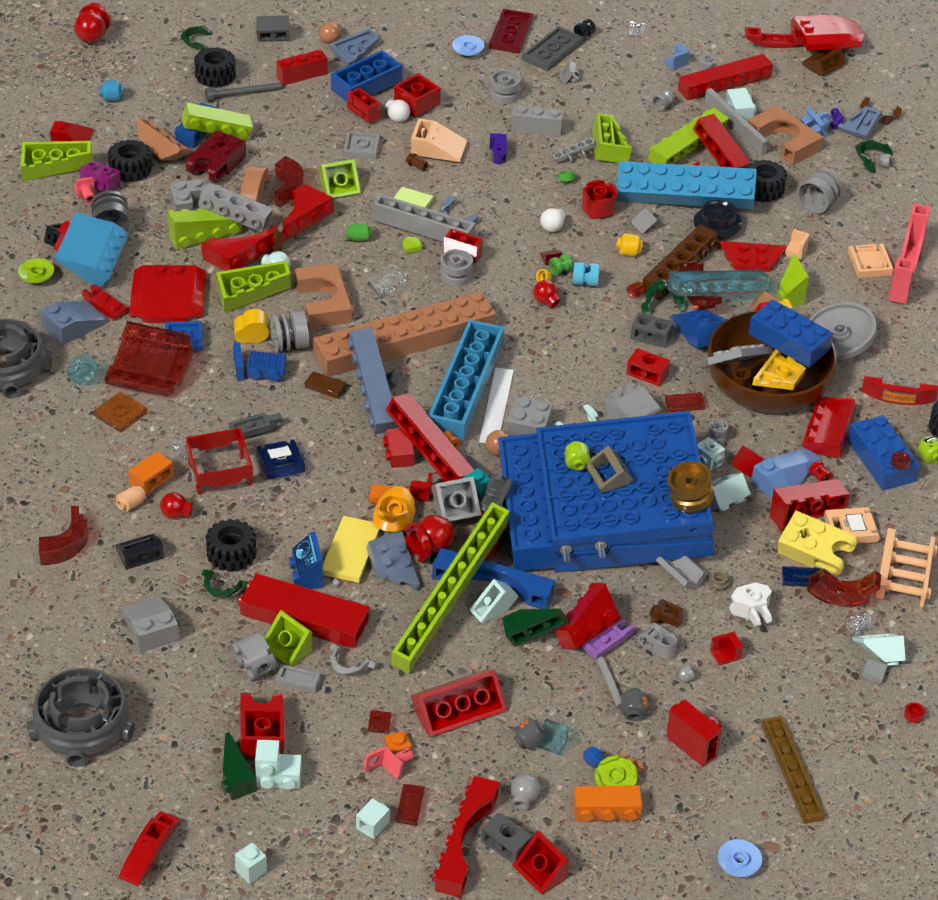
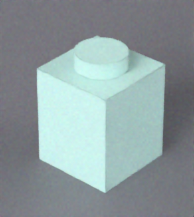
[356,798,390,839]
[235,843,267,884]

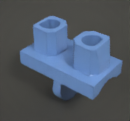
[801,108,831,138]

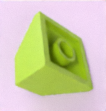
[777,255,809,307]

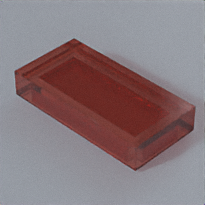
[665,392,705,413]
[396,784,425,826]

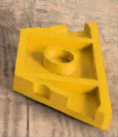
[752,350,806,390]

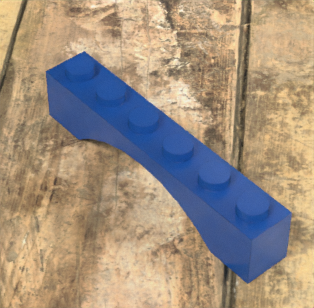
[432,548,555,609]

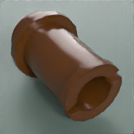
[406,153,428,171]

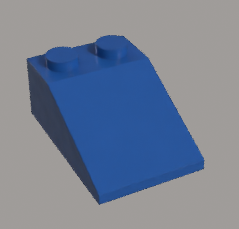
[671,309,727,349]

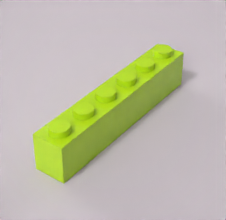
[648,107,729,164]

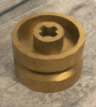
[667,461,714,513]

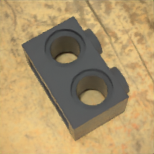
[631,312,673,348]

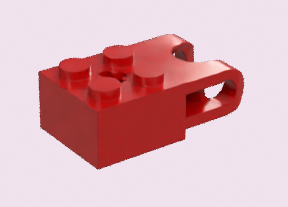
[240,693,285,757]

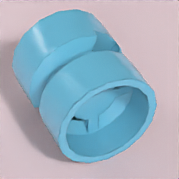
[573,262,599,287]

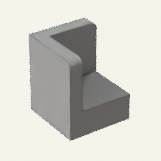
[630,206,657,234]

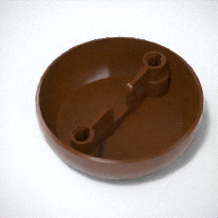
[707,310,837,414]

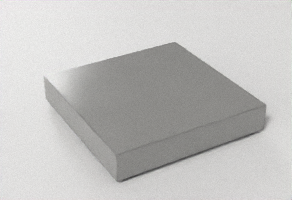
[343,131,380,159]

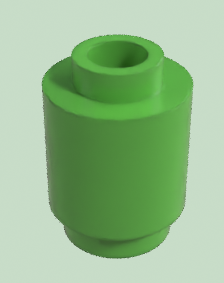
[347,223,372,242]

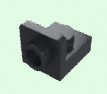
[44,223,62,247]

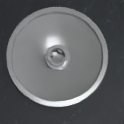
[809,302,877,360]

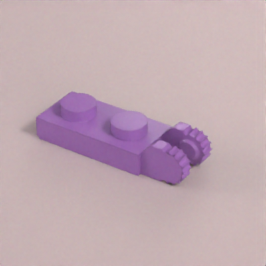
[582,618,636,660]

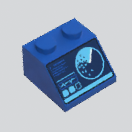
[289,531,323,589]

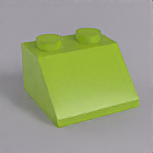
[318,159,361,198]

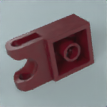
[186,130,246,183]

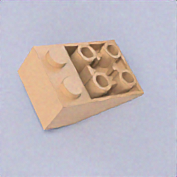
[411,119,467,162]

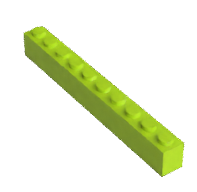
[391,502,510,674]

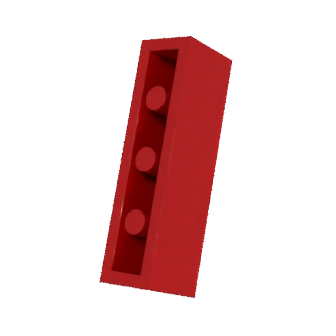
[693,114,750,168]

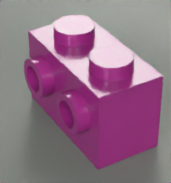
[80,160,121,192]

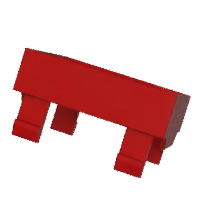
[185,428,253,495]

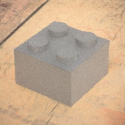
[507,396,553,436]
[431,476,481,522]

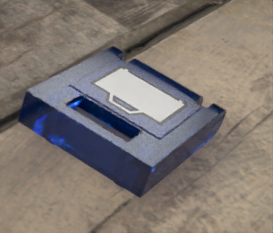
[256,439,305,479]

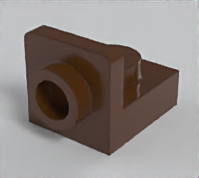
[649,599,683,628]

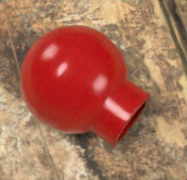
[533,280,561,309]
[160,492,193,519]

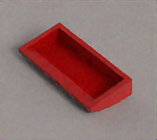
[802,397,856,458]

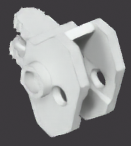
[729,583,772,627]

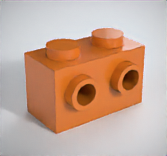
[128,451,174,495]

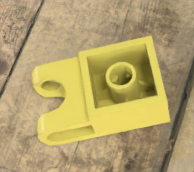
[778,511,858,575]

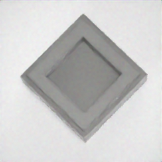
[861,659,888,684]

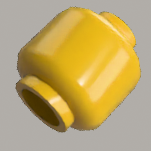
[616,233,643,257]

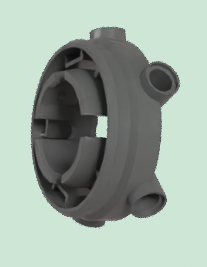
[0,319,52,398]
[27,668,135,767]

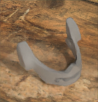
[330,643,380,676]

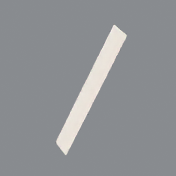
[479,367,514,443]

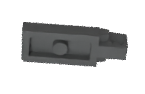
[229,413,283,438]

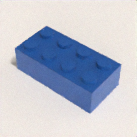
[331,50,403,102]
[749,299,833,368]
[847,415,920,491]

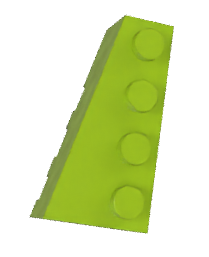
[20,141,93,181]
[167,208,242,250]
[216,260,291,313]

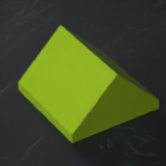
[264,610,312,667]

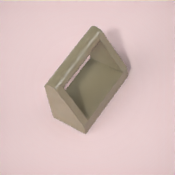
[586,445,634,492]

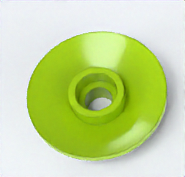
[18,258,54,283]

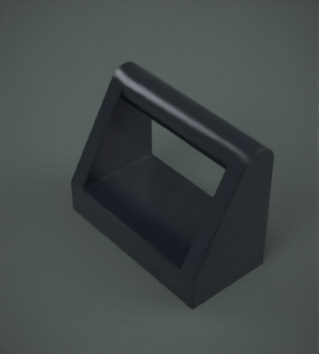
[115,533,164,570]

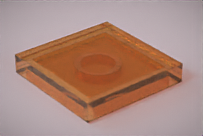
[93,392,147,433]

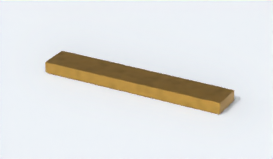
[762,716,825,824]

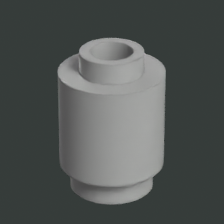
[698,54,716,71]

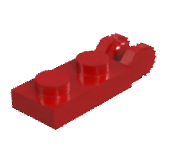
[82,284,128,321]

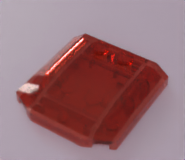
[104,321,193,397]

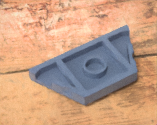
[366,531,420,590]

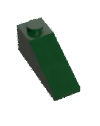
[502,608,570,647]
[221,732,256,801]

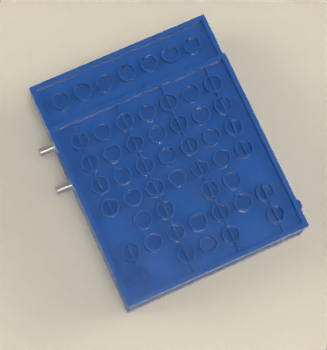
[498,411,714,573]

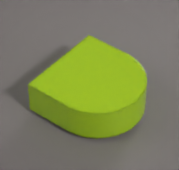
[402,237,422,254]

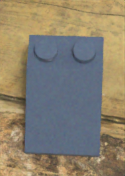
[40,301,108,345]

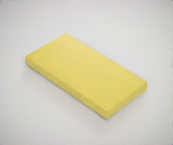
[323,516,381,583]

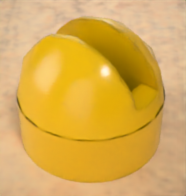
[536,269,552,282]

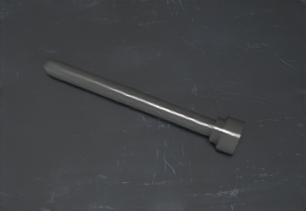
[205,83,283,102]

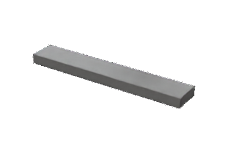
[705,88,768,156]

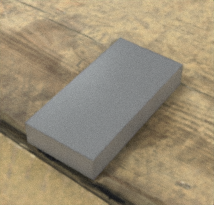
[275,664,322,693]

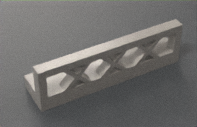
[656,556,708,589]

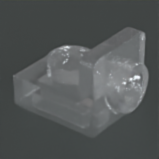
[171,435,203,461]

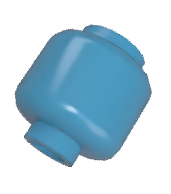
[99,80,123,102]

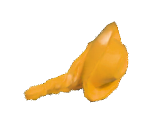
[373,486,416,532]

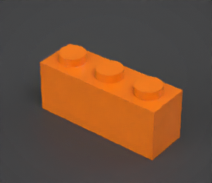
[573,785,642,822]

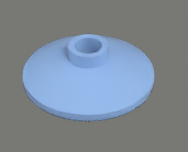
[452,35,484,56]
[717,839,762,877]

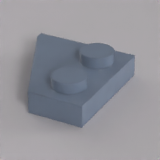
[838,106,882,140]

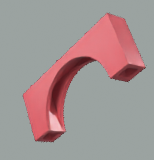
[888,203,931,304]

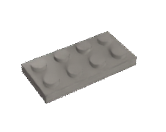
[707,344,773,365]

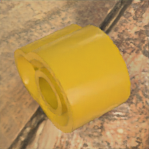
[234,309,269,344]

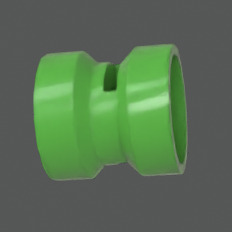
[549,254,573,275]

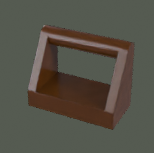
[802,49,845,76]

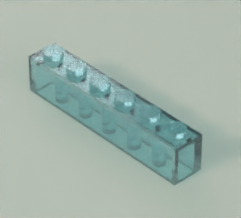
[667,270,772,296]

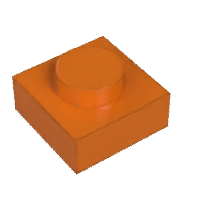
[384,731,412,754]

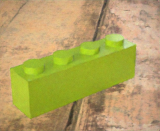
[181,102,253,140]

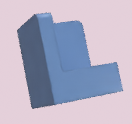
[664,43,690,70]

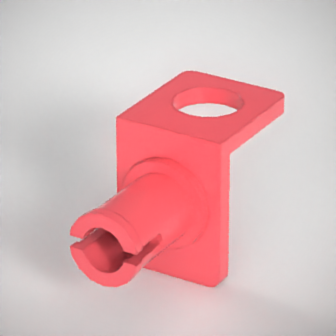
[74,177,95,204]
[363,746,413,779]

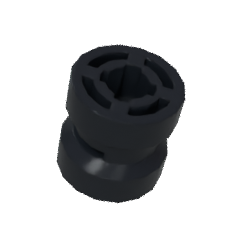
[574,19,596,38]

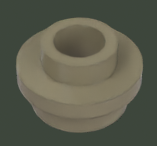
[709,571,729,590]

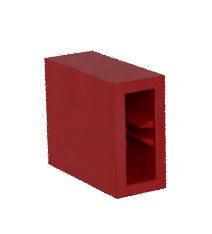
[666,699,722,767]

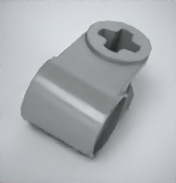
[638,623,677,660]

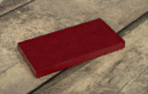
[488,9,534,54]

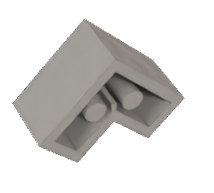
[169,179,206,212]

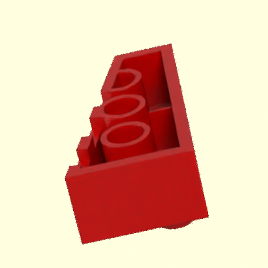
[769,479,850,531]

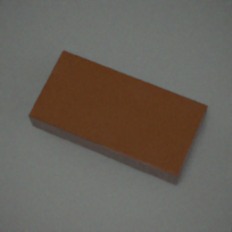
[304,371,346,399]

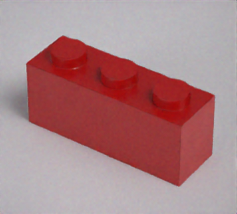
[276,49,328,86]

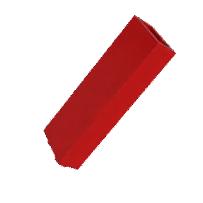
[238,573,370,649]

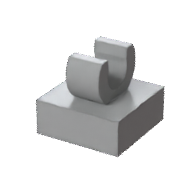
[560,60,579,84]

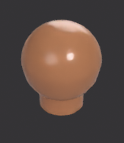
[319,21,341,44]
[486,430,510,456]

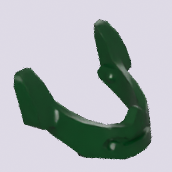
[181,25,212,51]
[855,140,893,173]
[641,280,685,315]
[201,569,249,599]

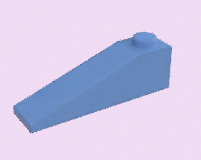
[752,448,821,499]

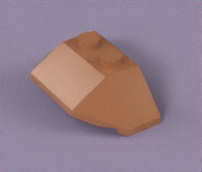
[136,118,192,162]

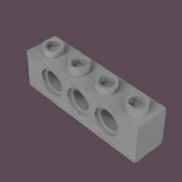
[198,183,273,232]

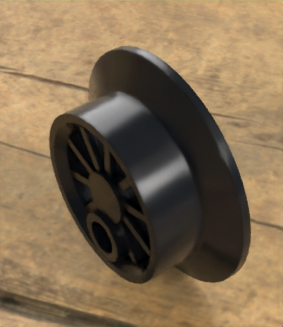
[693,200,742,239]

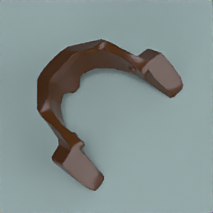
[860,97,902,124]
[269,219,285,254]

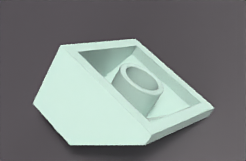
[852,633,905,665]

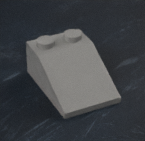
[120,596,179,653]

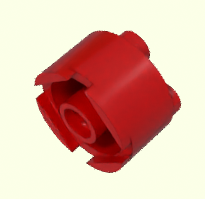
[582,180,617,219]

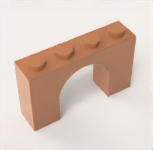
[748,105,823,165]
[294,263,355,329]

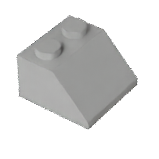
[604,383,661,419]

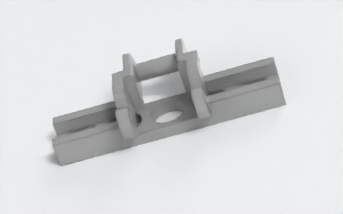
[552,137,596,163]

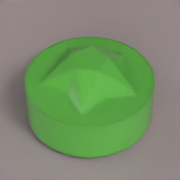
[558,171,575,183]

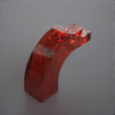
[275,156,304,208]
[679,261,722,311]
[39,506,89,565]
[807,568,882,607]

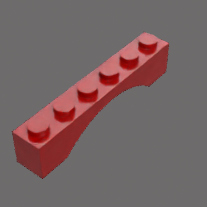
[432,775,499,898]

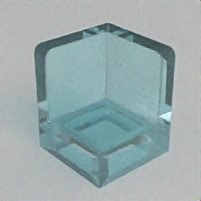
[537,719,569,755]

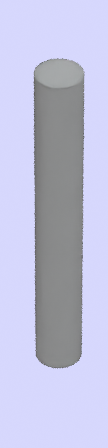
[597,657,621,709]

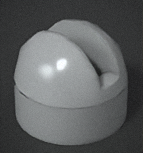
[878,154,891,168]
[677,664,695,683]

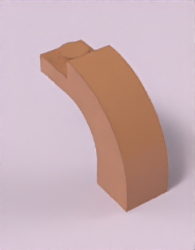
[240,165,271,203]

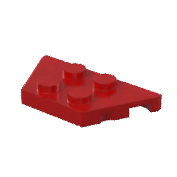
[719,241,787,272]

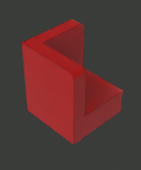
[730,445,763,477]
[410,472,433,502]
[710,631,743,665]

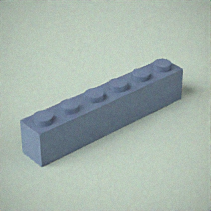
[347,327,397,434]

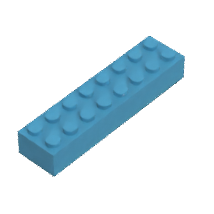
[616,161,757,209]
[428,320,504,441]

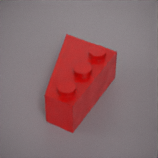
[554,583,621,649]

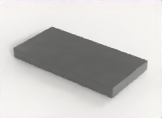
[521,26,584,71]

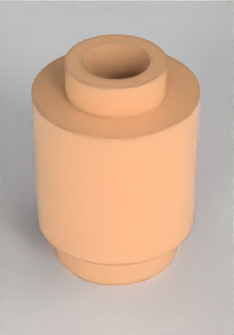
[116,486,146,512]

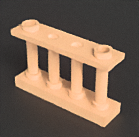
[875,528,938,607]

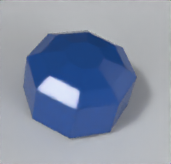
[583,746,604,768]

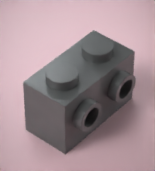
[256,15,290,42]

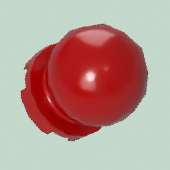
[74,3,111,43]
[404,514,455,562]

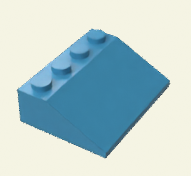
[54,213,129,288]

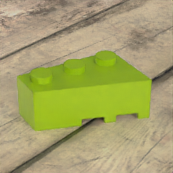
[592,113,633,163]

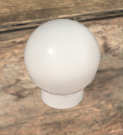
[385,99,410,123]
[540,208,565,232]

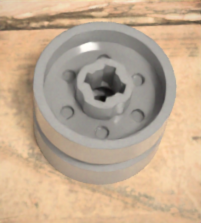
[490,70,520,104]
[440,249,473,287]

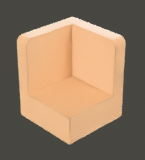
[785,229,810,260]

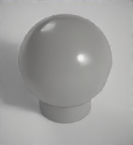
[511,774,541,810]

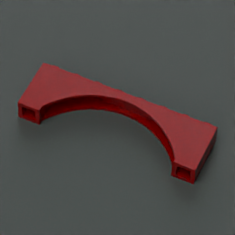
[201,184,335,271]

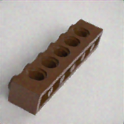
[642,224,718,300]

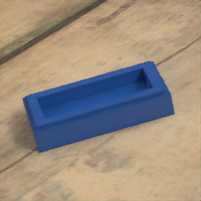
[233,342,244,381]

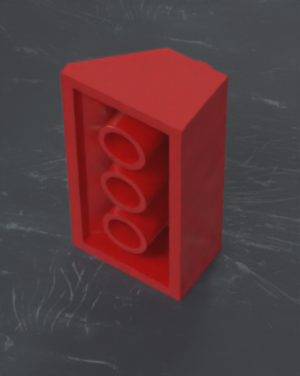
[411,669,507,737]

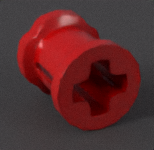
[808,461,834,482]

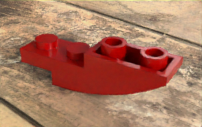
[118,811,180,887]

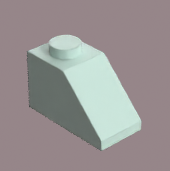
[469,579,519,623]

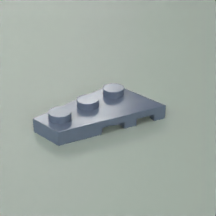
[330,28,379,66]

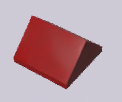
[512,831,569,895]

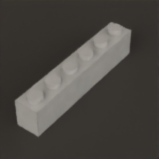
[373,194,475,242]

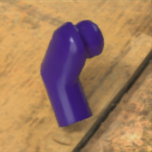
[830,108,844,129]

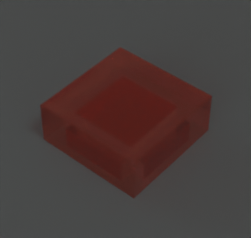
[368,710,392,734]

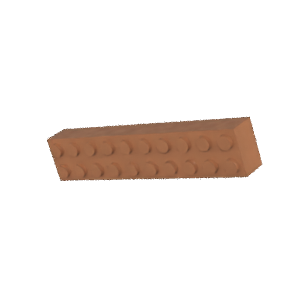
[313,292,496,377]

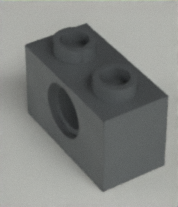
[481,812,533,864]

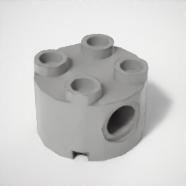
[231,631,277,682]

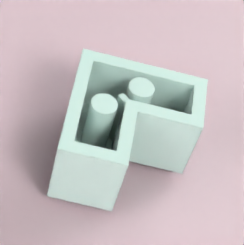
[255,740,302,790]

